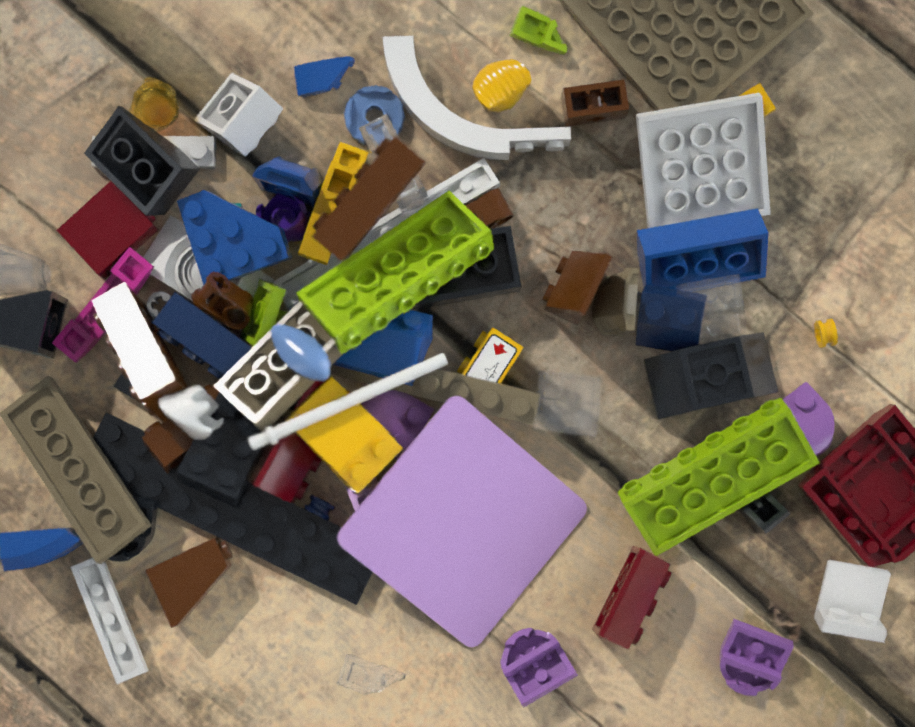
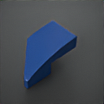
[294,56,355,98]

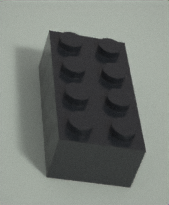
[411,226,522,310]

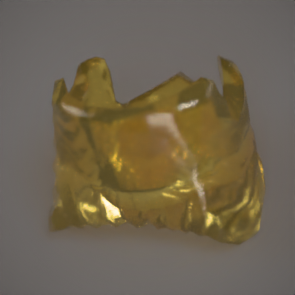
[129,77,179,133]

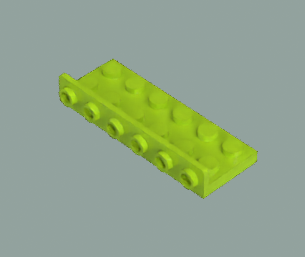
[296,190,494,354]
[618,398,820,556]

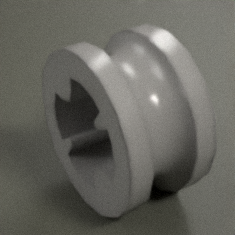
[147,291,171,318]

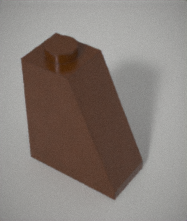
[145,537,233,628]

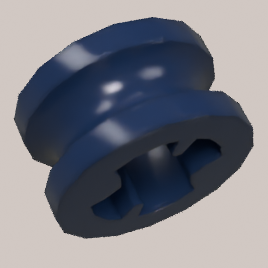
[304,494,335,520]

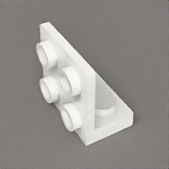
[814,560,890,643]

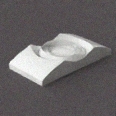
[143,215,274,332]

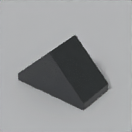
[738,492,790,534]

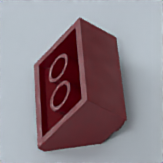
[592,546,671,650]

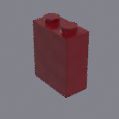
[56,181,159,279]

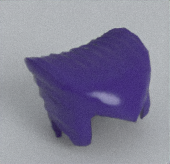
[256,193,311,242]

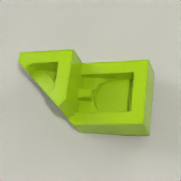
[509,6,567,55]

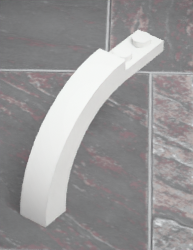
[383,36,571,160]

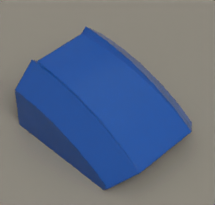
[253,156,323,207]
[0,528,83,572]

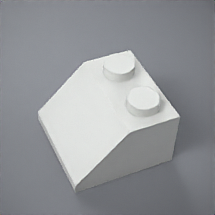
[194,73,283,157]

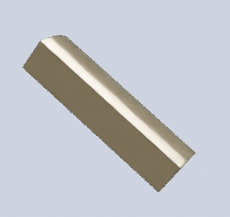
[214,301,342,432]

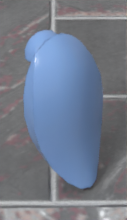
[271,324,330,381]

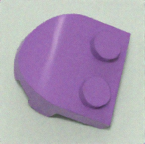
[782,382,834,457]
[361,390,434,460]
[719,619,794,696]
[500,628,578,708]

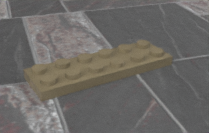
[0,376,151,564]

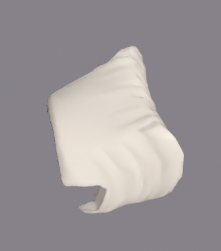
[159,385,224,440]

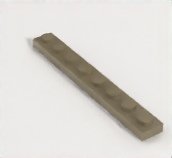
[330,365,541,425]

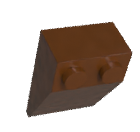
[542,250,613,325]

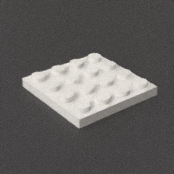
[636,93,770,228]

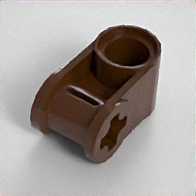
[466,188,514,229]
[191,272,254,330]

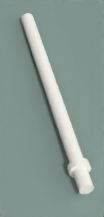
[248,353,448,450]

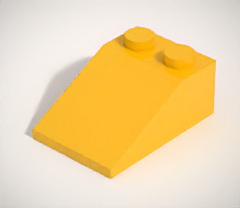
[284,376,403,494]

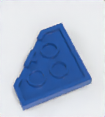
[177,190,293,285]

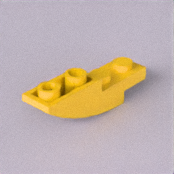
[298,142,369,265]

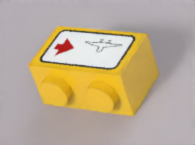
[457,327,524,383]

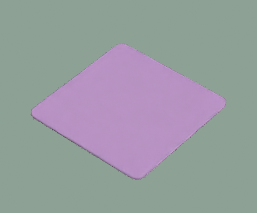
[337,396,587,647]

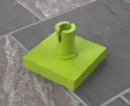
[240,279,288,346]

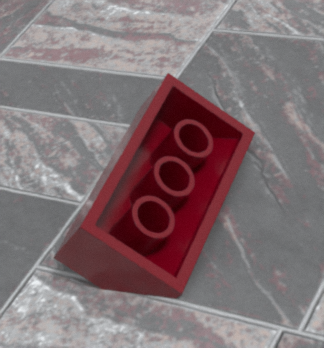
[253,380,351,503]

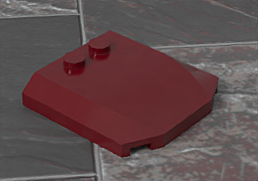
[798,404,915,568]

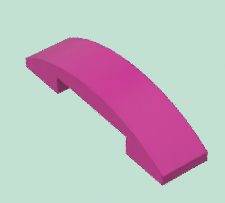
[52,247,154,363]

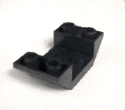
[643,332,778,420]

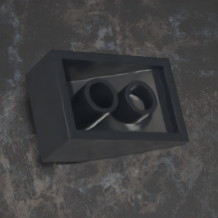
[84,106,200,216]

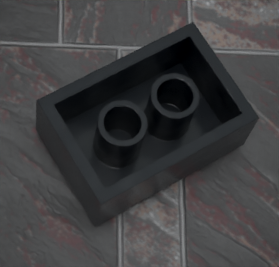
[177,392,277,508]

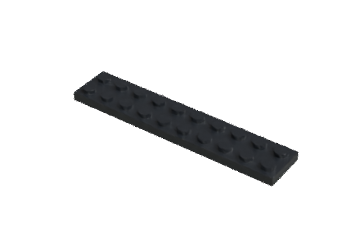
[93,412,373,605]

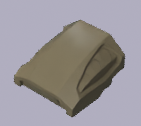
[592,267,639,337]

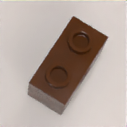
[561,79,629,127]

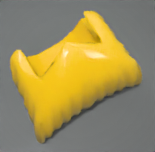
[472,59,531,112]

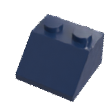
[635,285,707,351]

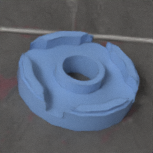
[344,85,405,147]

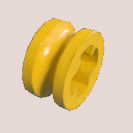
[814,318,838,348]

